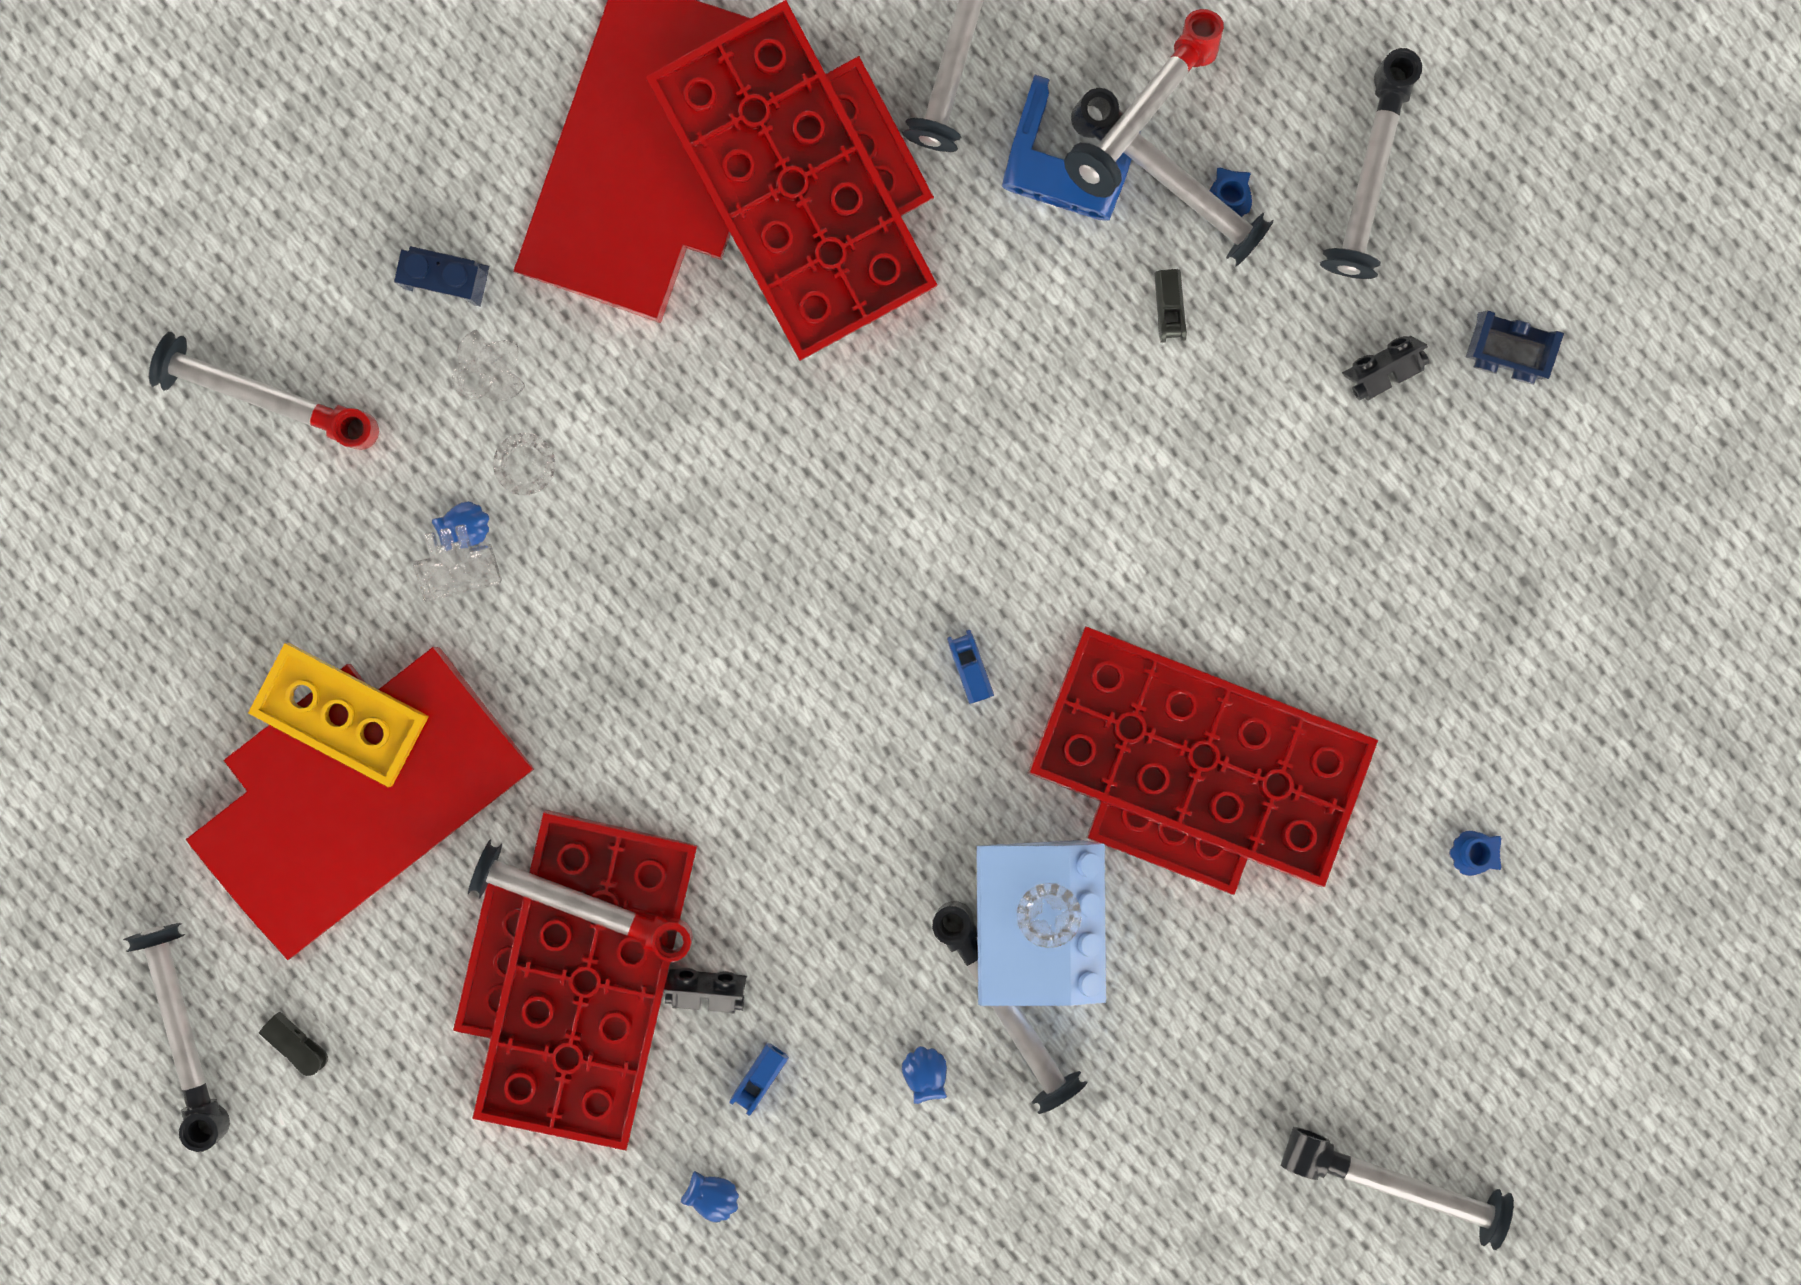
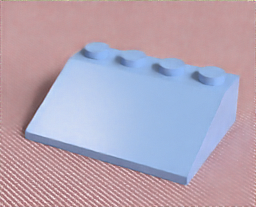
[977,840,1106,1006]

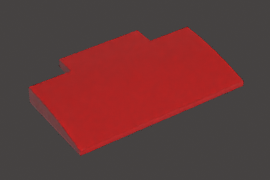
[513,0,751,323]
[645,0,938,361]
[1027,626,1378,895]
[185,647,534,960]
[453,810,697,1151]

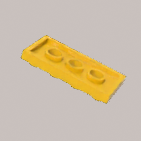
[248,643,429,787]

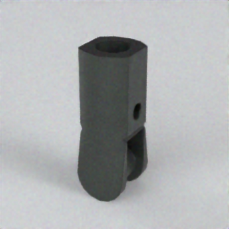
[1154,269,1187,343]
[259,1012,328,1076]

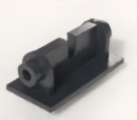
[1342,336,1429,401]
[664,968,747,1014]

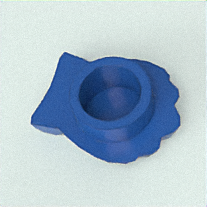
[1209,167,1252,217]
[432,501,489,551]
[1449,831,1502,876]
[902,1046,947,1104]
[681,1171,739,1223]

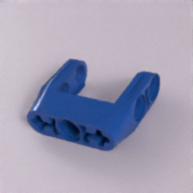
[1002,74,1141,221]

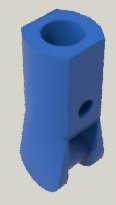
[947,630,994,704]
[729,1043,789,1116]

